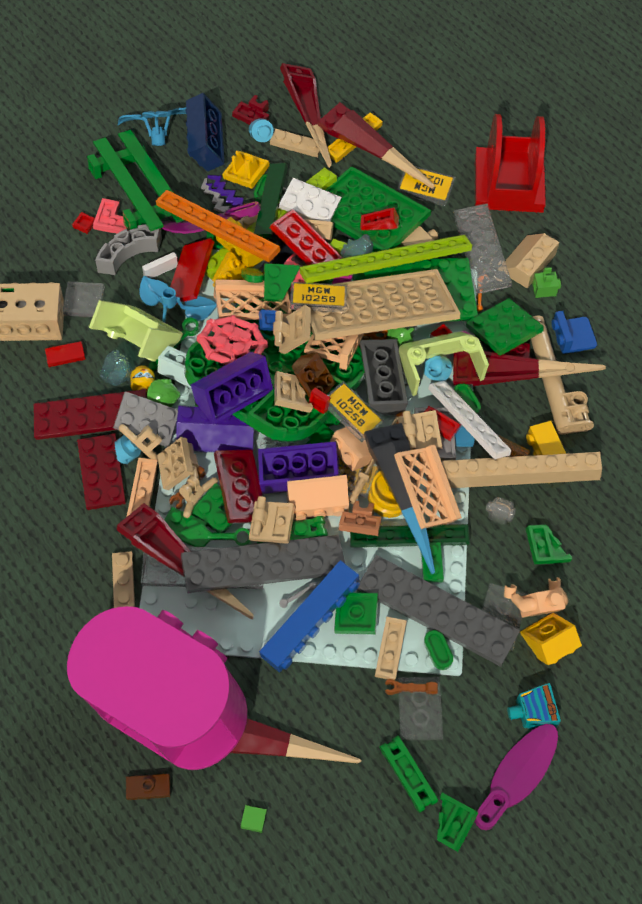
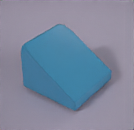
[455,426,475,447]

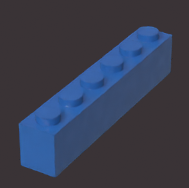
[259,560,360,673]

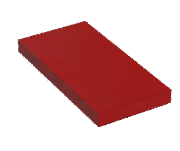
[269,209,343,265]
[170,238,214,304]

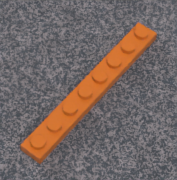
[156,190,280,263]

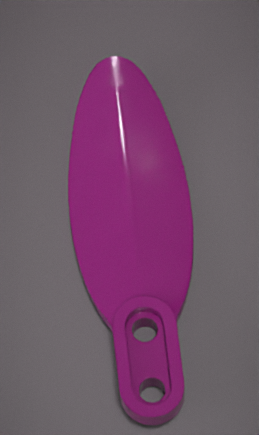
[161,202,261,234]
[475,724,558,830]

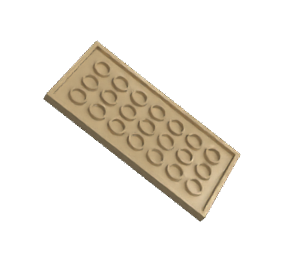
[300,269,460,341]

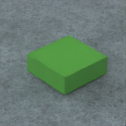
[241,805,267,833]

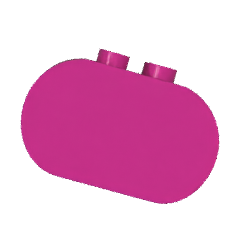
[67,606,247,770]

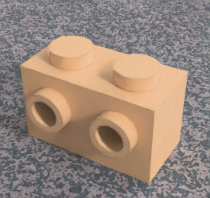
[330,425,372,471]

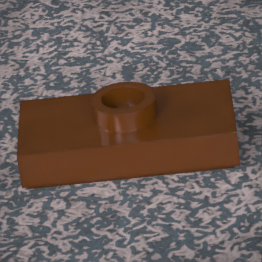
[126,774,170,800]

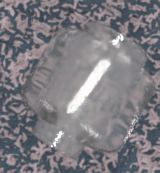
[485,496,516,525]

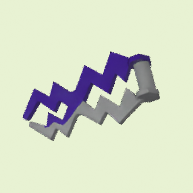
[201,175,244,213]

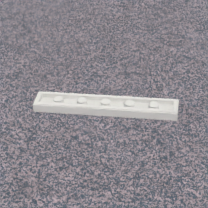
[428,381,511,459]

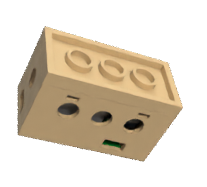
[0,282,65,341]

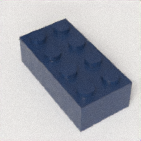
[185,93,225,171]

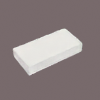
[142,252,178,279]

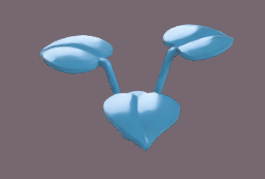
[118,107,186,146]
[140,276,217,323]

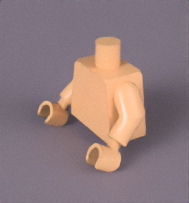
[504,577,568,618]

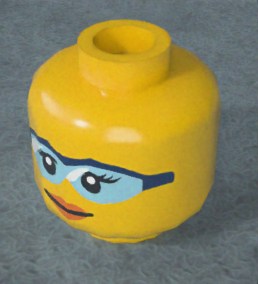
[130,366,155,391]

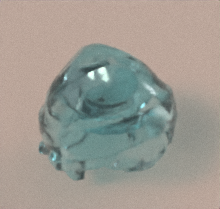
[340,234,374,258]
[100,350,132,386]

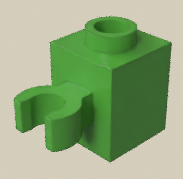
[532,267,561,298]

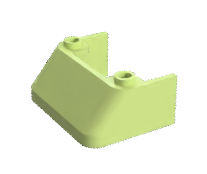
[89,300,183,361]
[399,332,489,396]

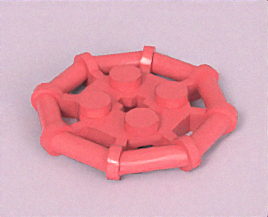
[197,315,268,365]

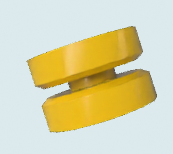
[368,471,402,518]

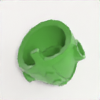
[386,327,414,349]
[147,379,180,408]

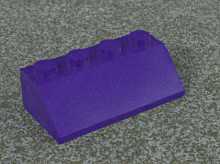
[191,352,273,425]
[176,406,255,453]
[258,442,340,494]

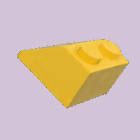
[520,613,582,666]

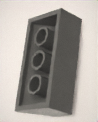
[360,339,408,416]

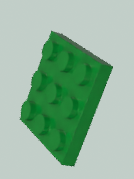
[466,298,544,356]

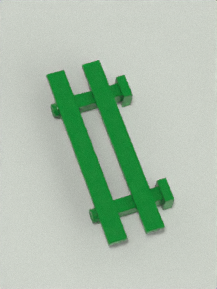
[87,130,184,232]

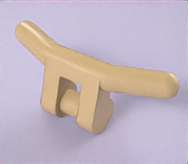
[119,424,162,464]
[179,476,218,518]

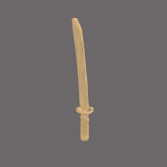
[349,416,398,504]

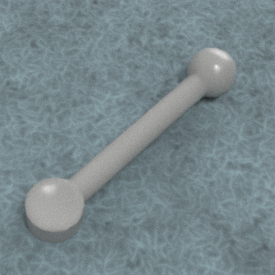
[279,582,317,608]

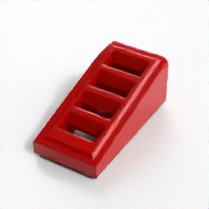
[360,208,399,230]

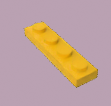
[327,113,383,163]

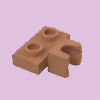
[339,501,382,536]

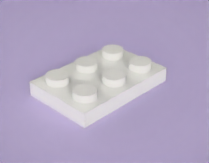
[279,178,341,222]

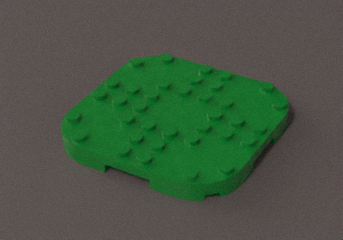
[184,298,364,441]

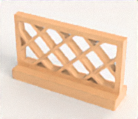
[214,280,292,320]
[304,333,365,370]
[394,445,462,529]

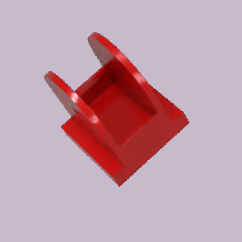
[475,114,546,213]

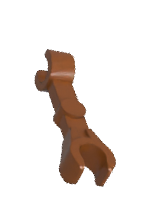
[169,466,206,509]
[385,679,438,695]

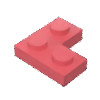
[93,198,128,234]

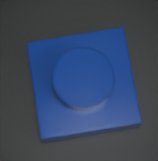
[259,310,276,331]

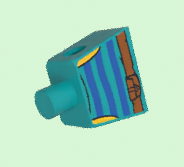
[507,683,561,728]

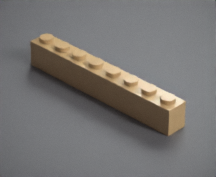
[442,452,602,488]

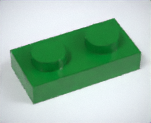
[421,542,444,583]

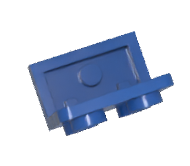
[552,311,597,354]

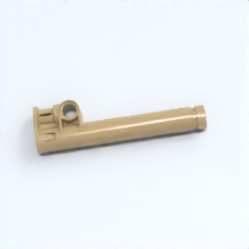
[531,316,594,435]

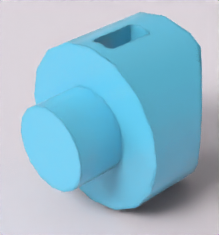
[249,119,274,142]
[424,356,452,381]
[115,435,141,464]

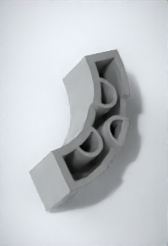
[95,225,162,275]

